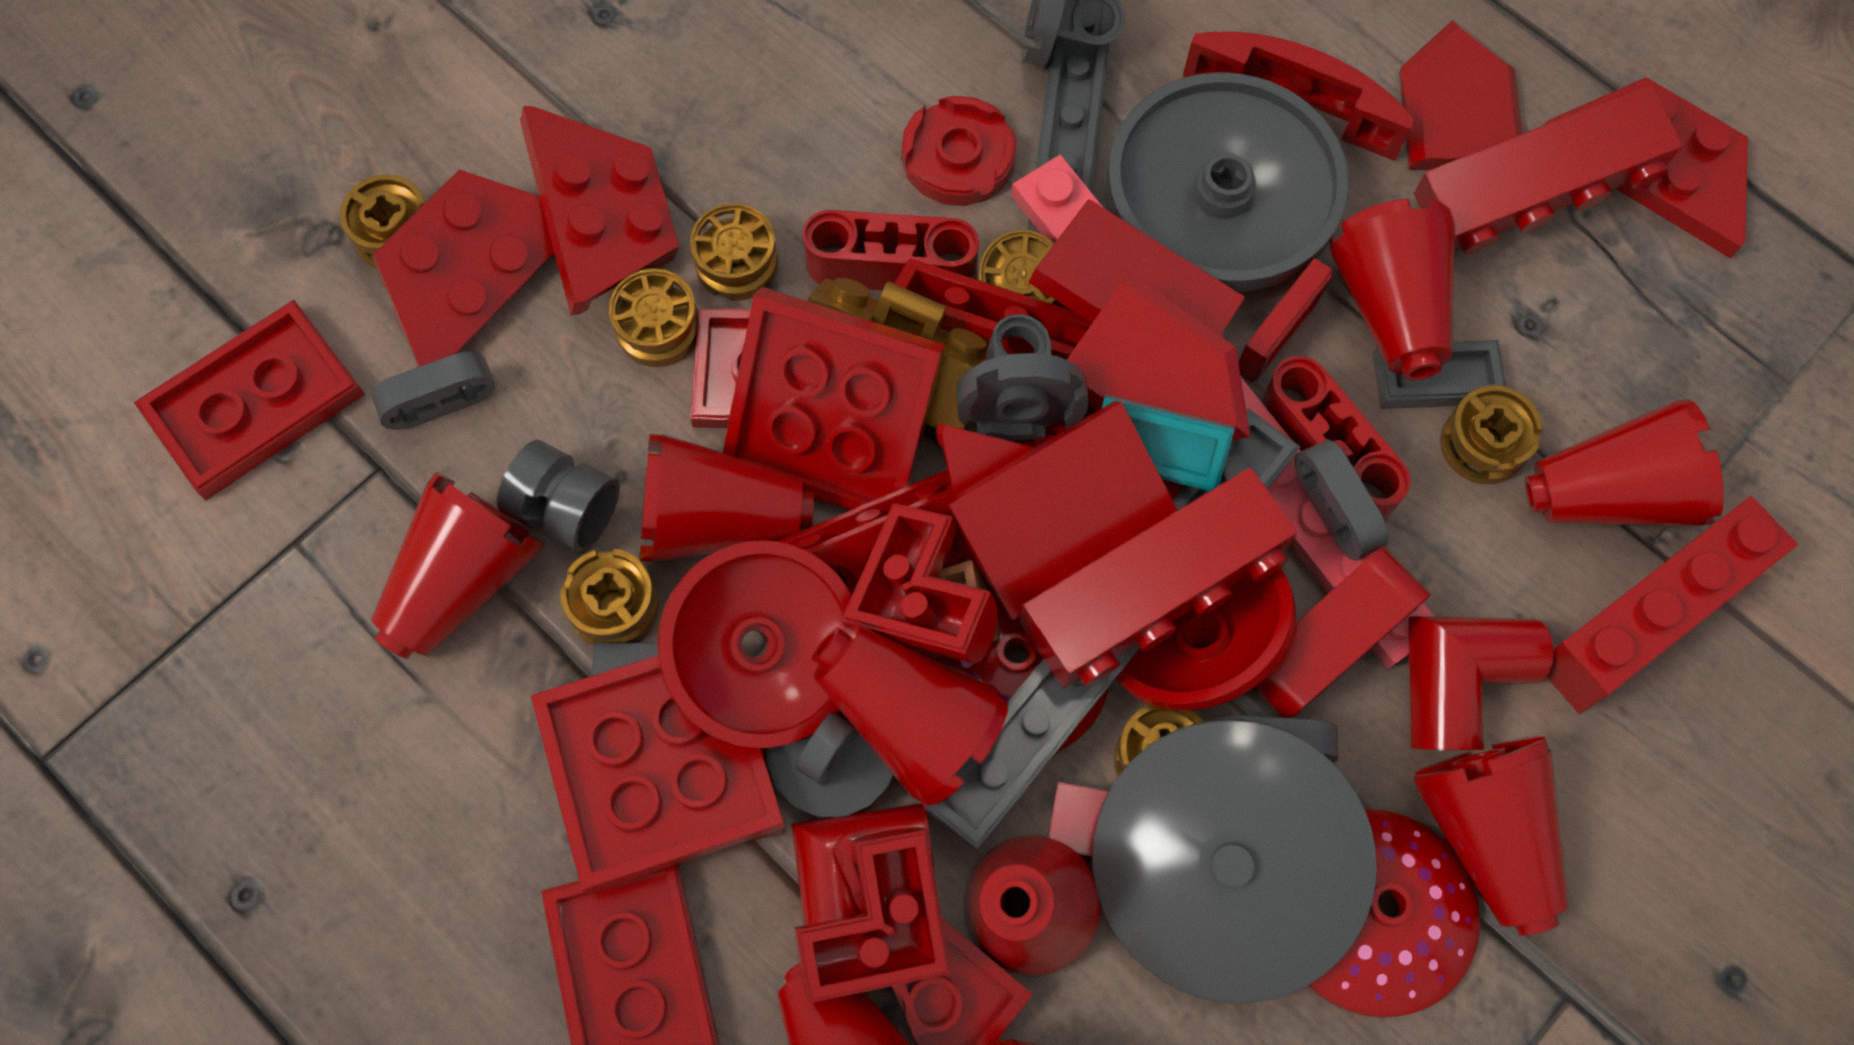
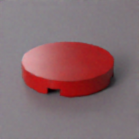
[901,96,1017,206]

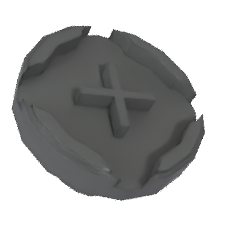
[766,711,894,818]

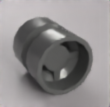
[497,439,620,553]

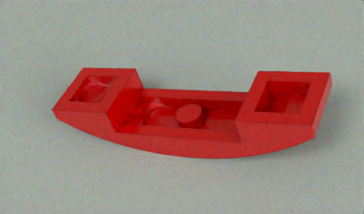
[1182,32,1414,161]

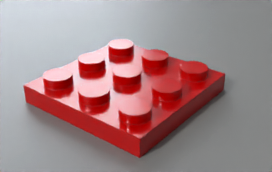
[723,287,946,510]
[531,655,785,894]

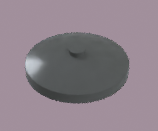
[1106,73,1349,292]
[1092,719,1377,1003]

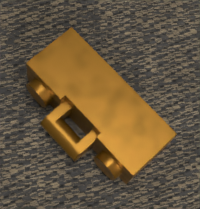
[808,278,988,429]

